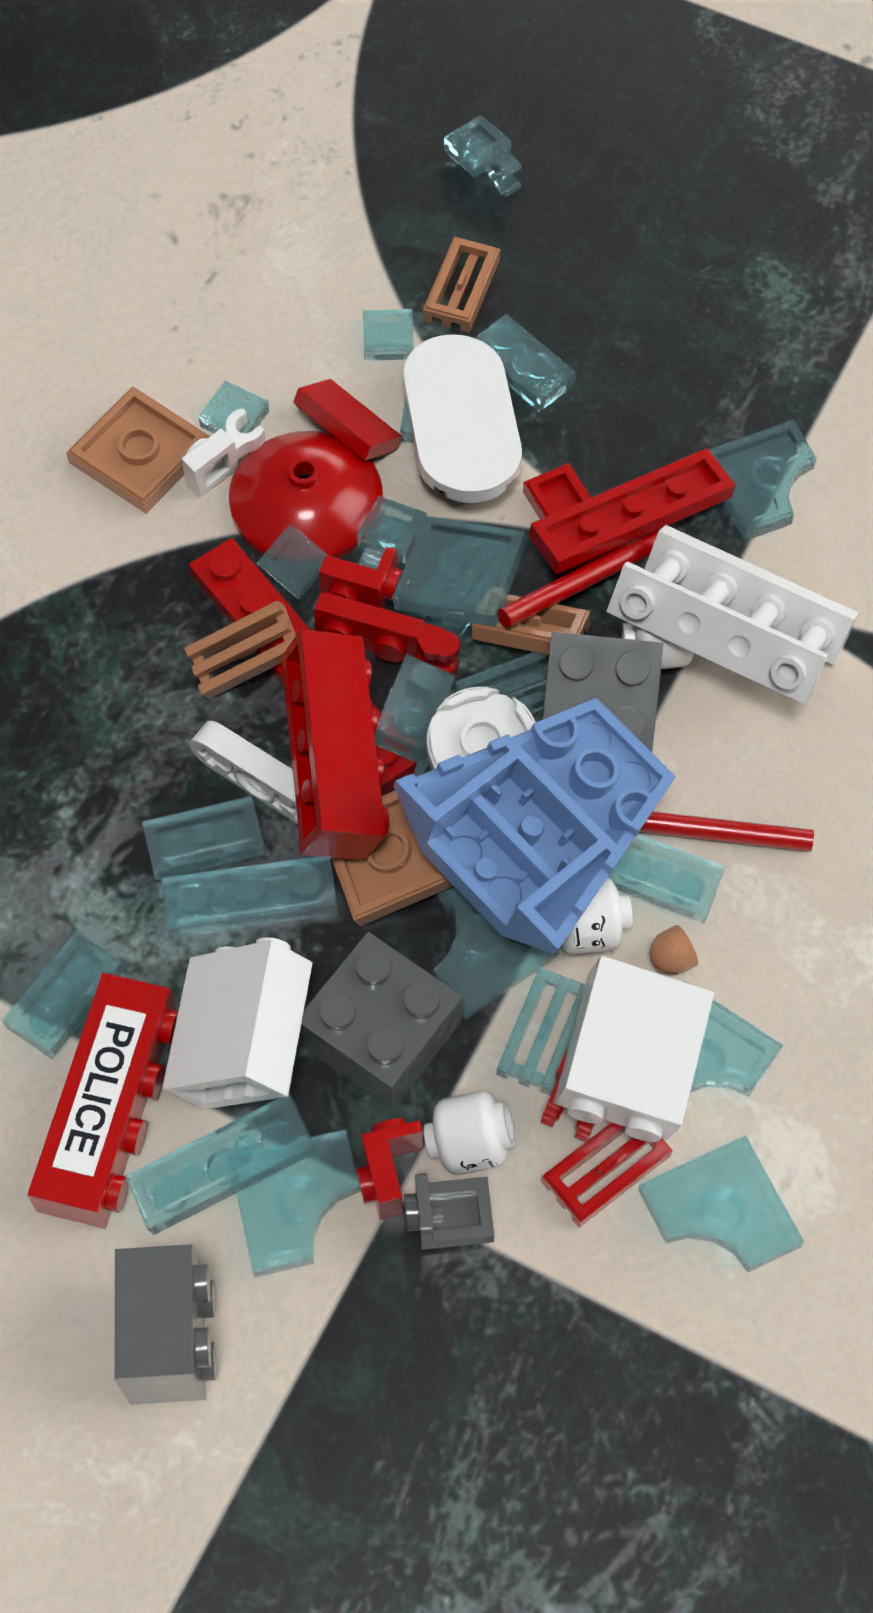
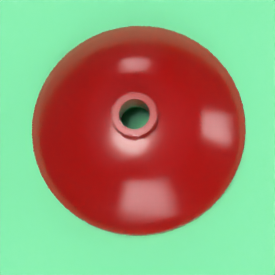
[229,431,383,565]

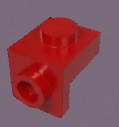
[319,546,404,609]
[356,1118,423,1220]

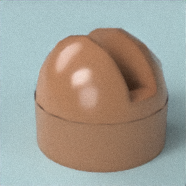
[650,925,698,975]

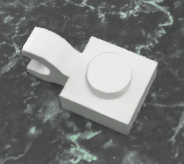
[181,408,265,498]

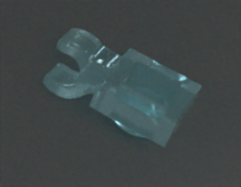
[444,115,522,197]
[358,496,427,569]

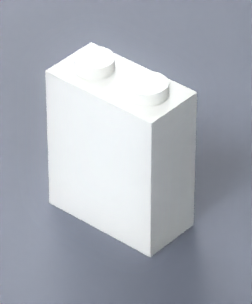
[162,937,313,1109]
[553,955,715,1142]

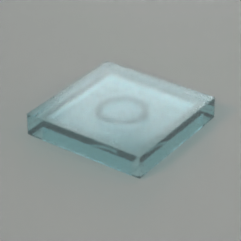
[393,516,527,627]

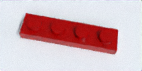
[529,448,736,574]

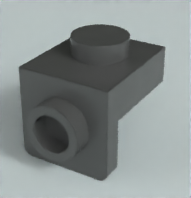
[404,1174,494,1250]

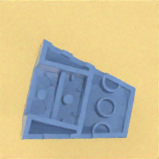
[394,698,676,954]

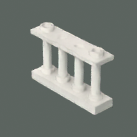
[606,525,859,705]

